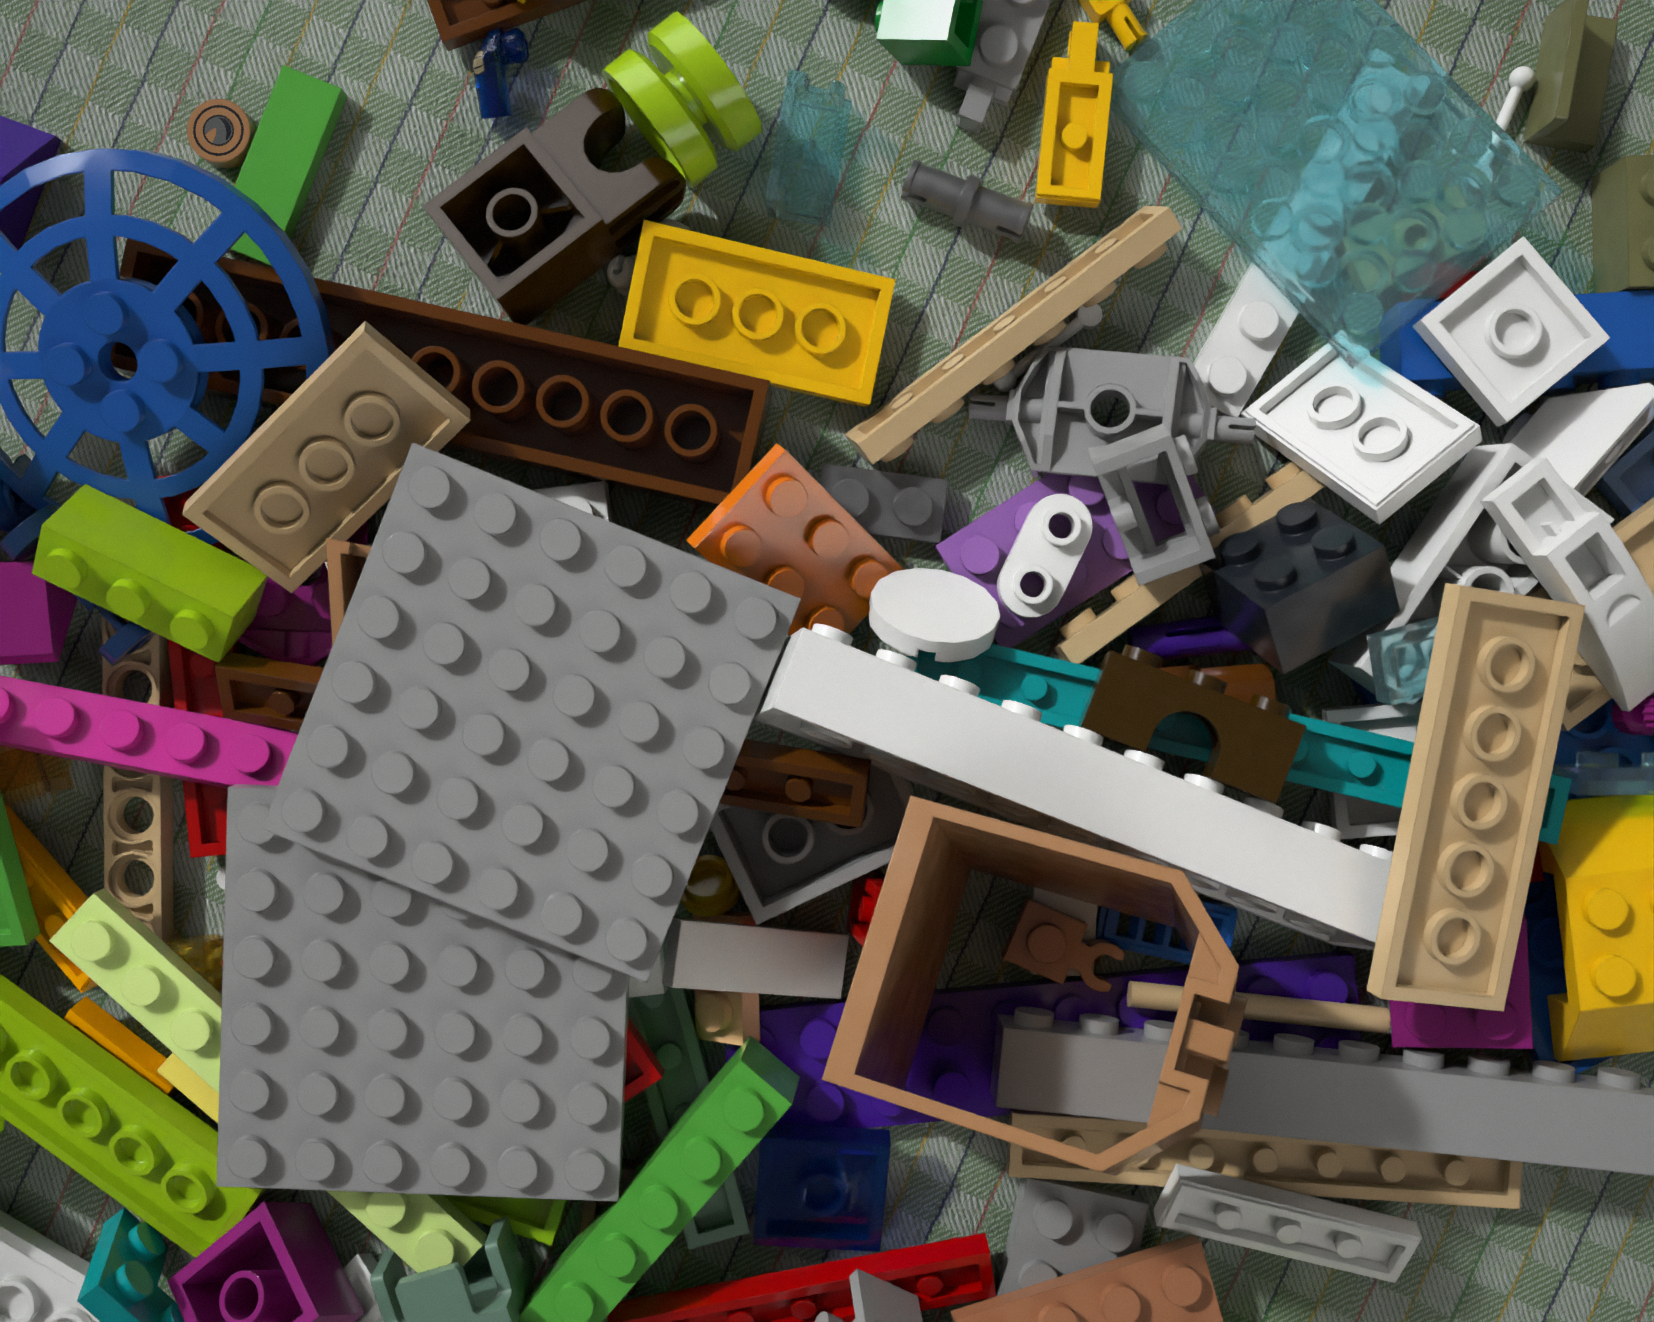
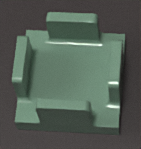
[370,1216,535,1322]

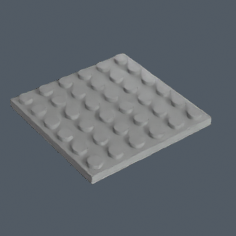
[261,442,801,982]
[216,784,630,1202]

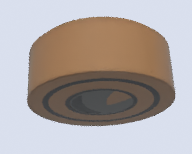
[187,99,257,168]

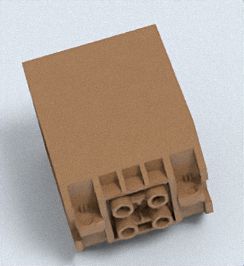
[822,795,1248,1176]

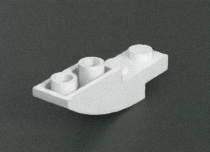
[1480,458,1654,712]

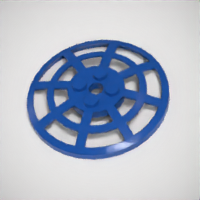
[0,148,335,545]

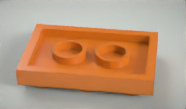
[686,443,904,636]

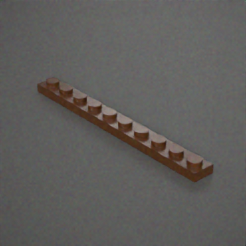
[215,652,871,828]

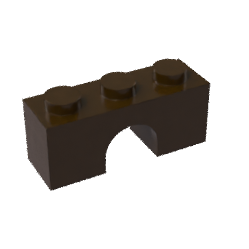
[1077,645,1306,803]

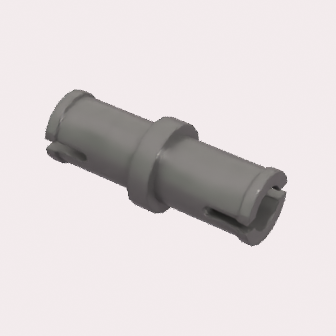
[901,159,1034,244]

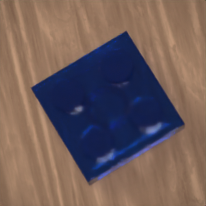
[753,1123,891,1252]

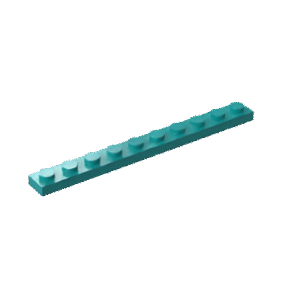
[907,644,1572,845]

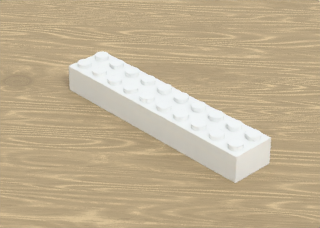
[753,624,1393,950]

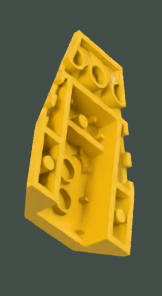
[1538,790,1654,1062]

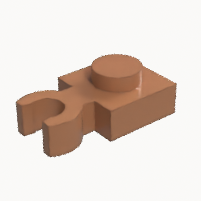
[1001,897,1125,992]

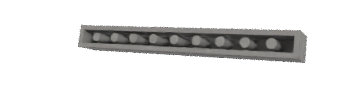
[990,1007,1654,1176]

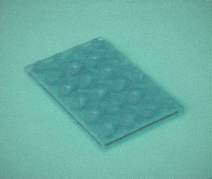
[1110,0,1563,369]

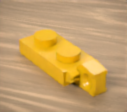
[1034,21,1113,208]

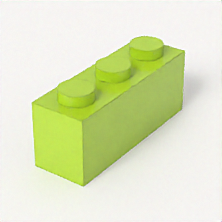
[32,484,268,663]

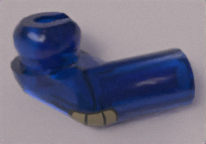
[472,27,529,119]

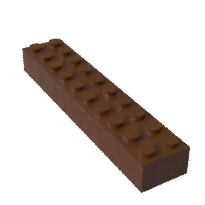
[111,238,773,509]

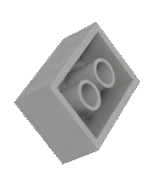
[710,746,914,925]

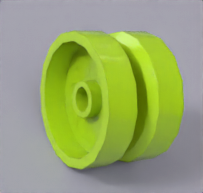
[601,11,763,188]

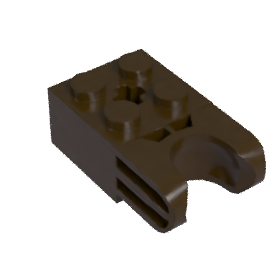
[422,87,686,325]

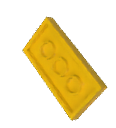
[618,220,896,408]

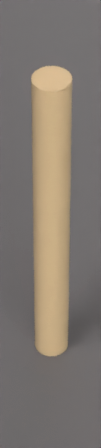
[1127,981,1390,1034]

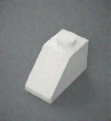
[1503,383,1654,497]

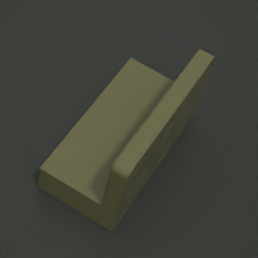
[1523,0,1618,153]

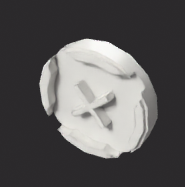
[869,568,1000,663]

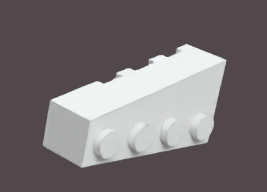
[1328,443,1615,705]

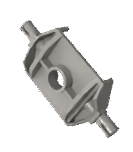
[969,346,1256,491]

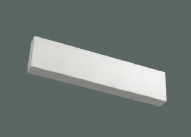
[1153,1163,1422,1283]

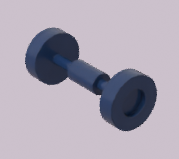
[0,504,157,666]

